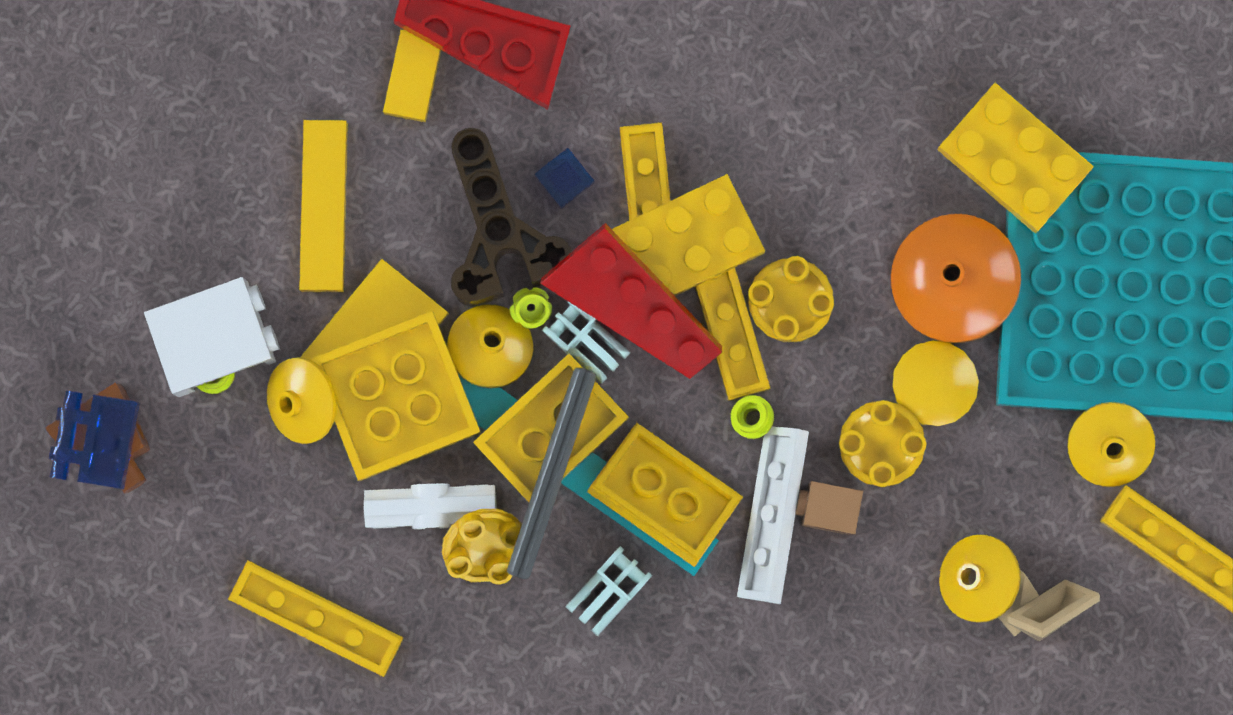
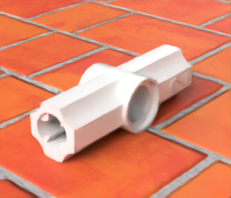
[364,484,497,529]

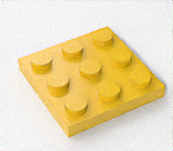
[311,311,481,481]

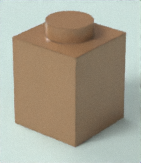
[795,481,863,536]

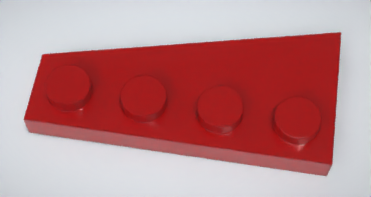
[394,0,571,110]
[540,223,722,379]

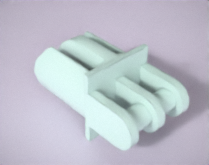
[542,302,631,384]
[566,546,653,636]

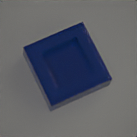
[534,148,595,209]

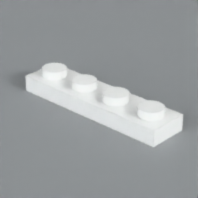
[737,426,809,604]

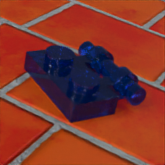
[48,391,140,490]

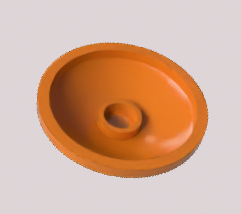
[891,214,1021,343]

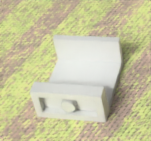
[144,277,280,397]

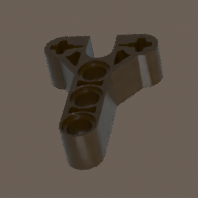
[451,128,572,307]

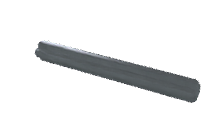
[507,368,596,579]

